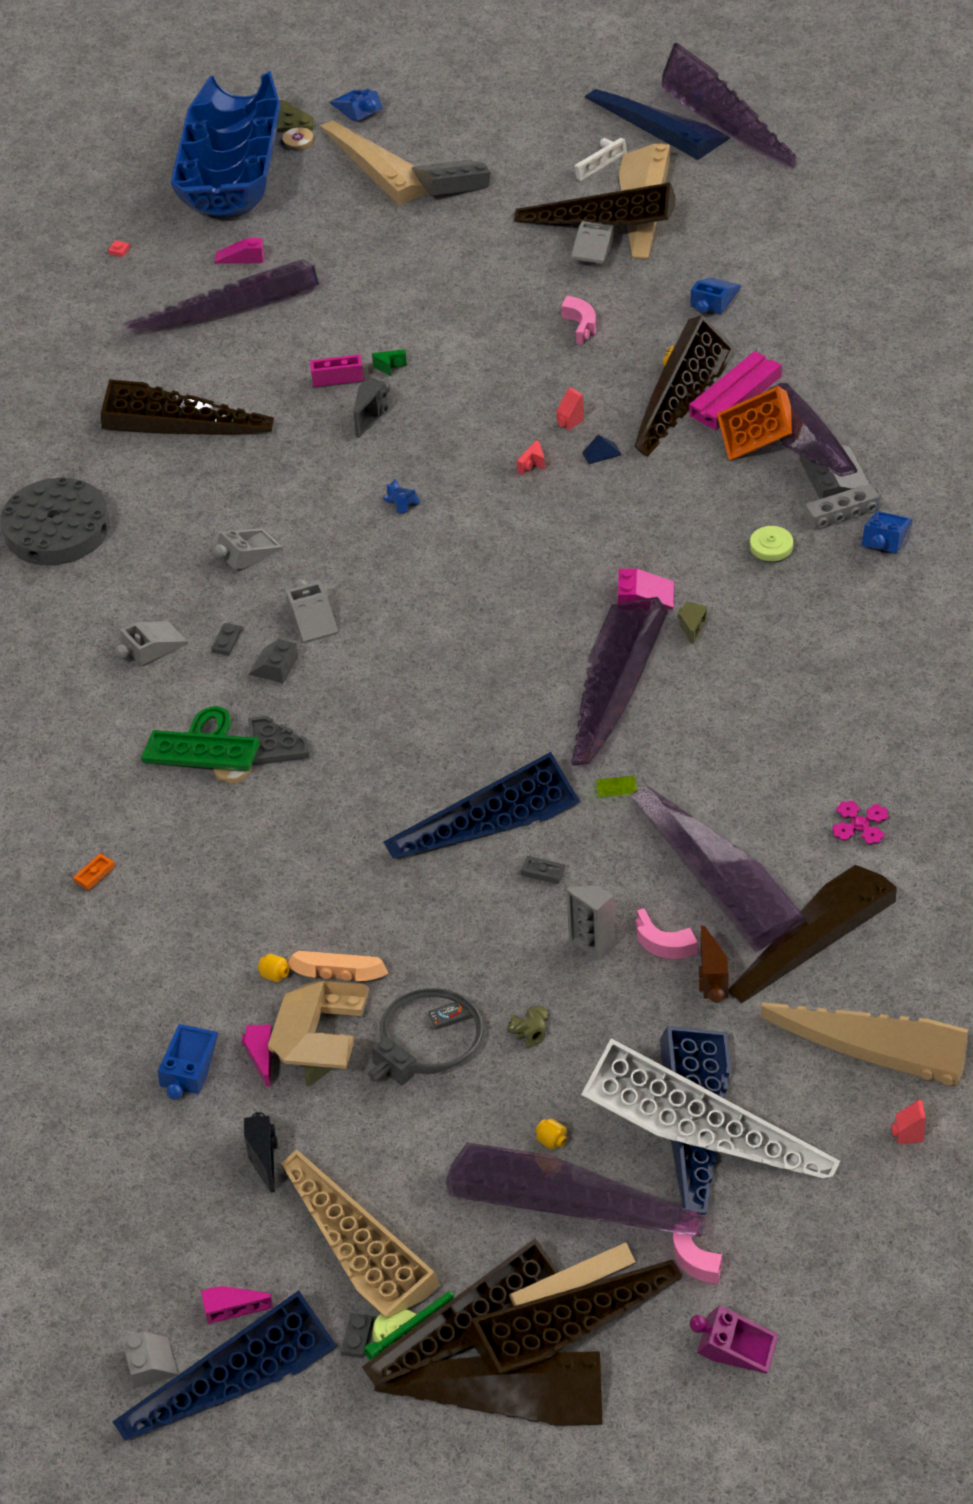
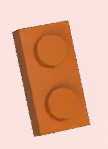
[73,853,115,891]

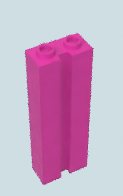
[689,351,782,431]

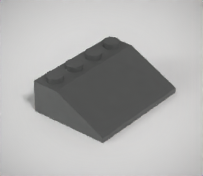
[412,160,491,196]
[800,441,869,499]

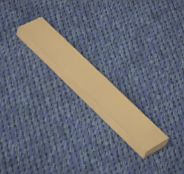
[509,1242,635,1306]

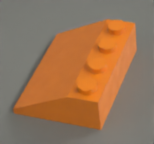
[717,386,792,461]

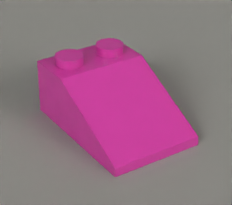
[618,569,674,609]

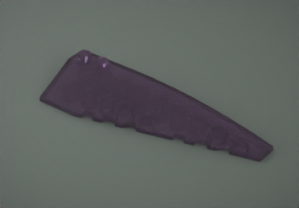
[767,383,858,477]

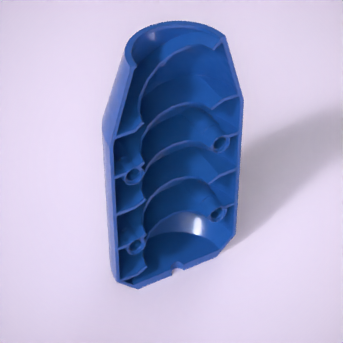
[171,71,280,217]

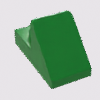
[372,349,407,376]

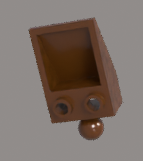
[699,926,729,1003]

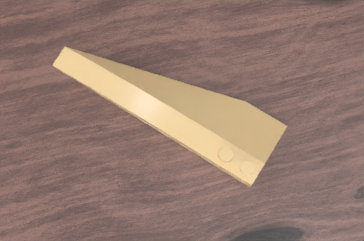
[320,120,428,205]
[618,143,670,259]
[761,1002,968,1086]
[281,1150,440,1318]

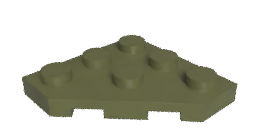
[277,100,314,132]

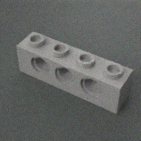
[805,484,880,529]

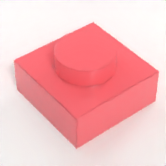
[108,240,130,257]

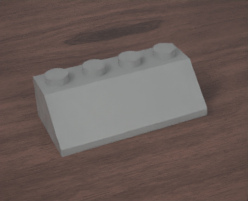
[566,886,615,961]

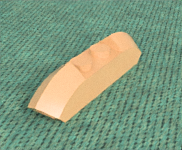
[288,951,388,981]

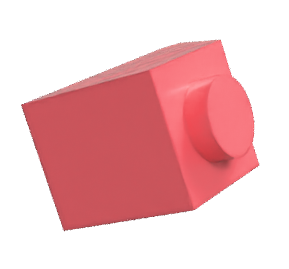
[556,387,584,430]
[891,1100,926,1144]

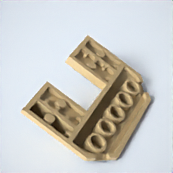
[268,981,369,1069]

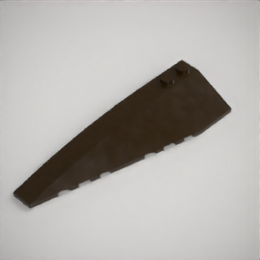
[468,1259,682,1375]
[374,1351,603,1426]

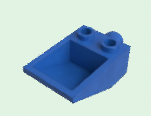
[329,89,383,121]
[690,277,741,314]
[861,511,912,553]
[157,1024,218,1100]

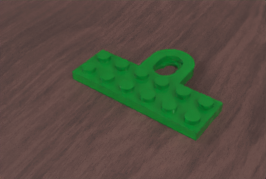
[141,706,260,771]

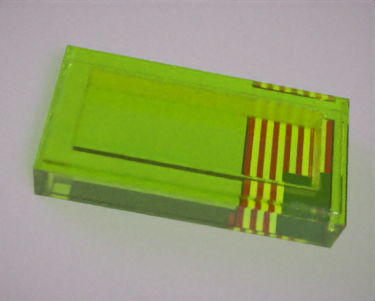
[596,775,637,797]

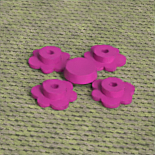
[832,800,888,844]

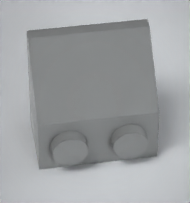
[122,1331,178,1388]

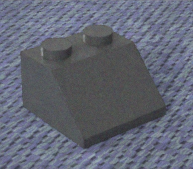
[249,639,298,683]

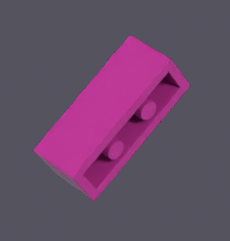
[310,354,364,387]

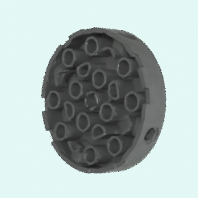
[1,477,110,566]

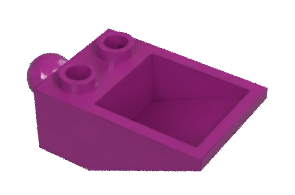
[689,1305,778,1374]

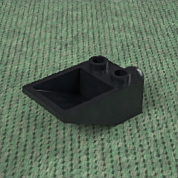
[244,1112,278,1193]

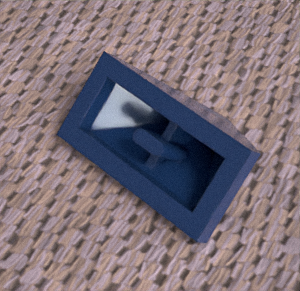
[582,434,621,464]

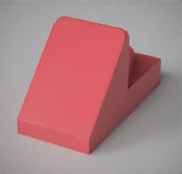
[517,440,545,475]

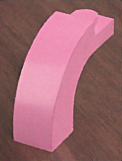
[561,296,596,345]
[635,908,698,959]
[673,1211,722,1284]

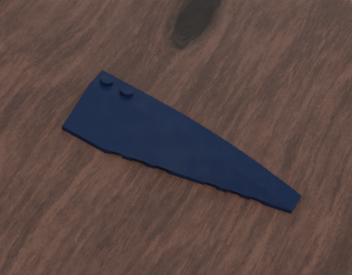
[585,89,730,160]
[383,752,580,859]
[660,1026,731,1215]
[112,1290,337,1441]

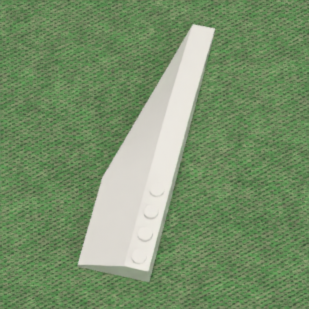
[581,1038,840,1178]

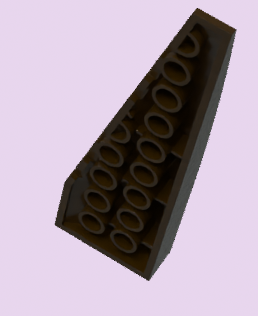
[514,182,676,225]
[634,315,734,457]
[100,379,274,435]
[728,865,897,1004]
[362,1238,559,1386]

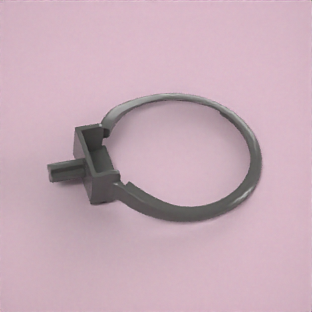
[367,988,484,1086]

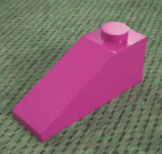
[215,238,264,264]
[242,1025,272,1087]
[201,1286,273,1324]

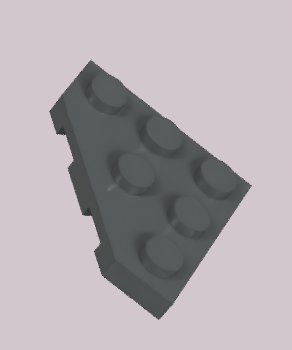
[248,716,309,765]

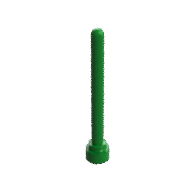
[363,1291,454,1360]

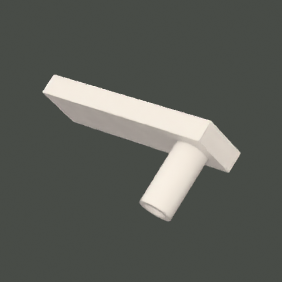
[574,138,627,181]

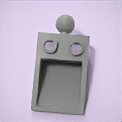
[571,221,614,264]
[213,528,282,570]
[286,579,339,643]
[115,622,188,666]

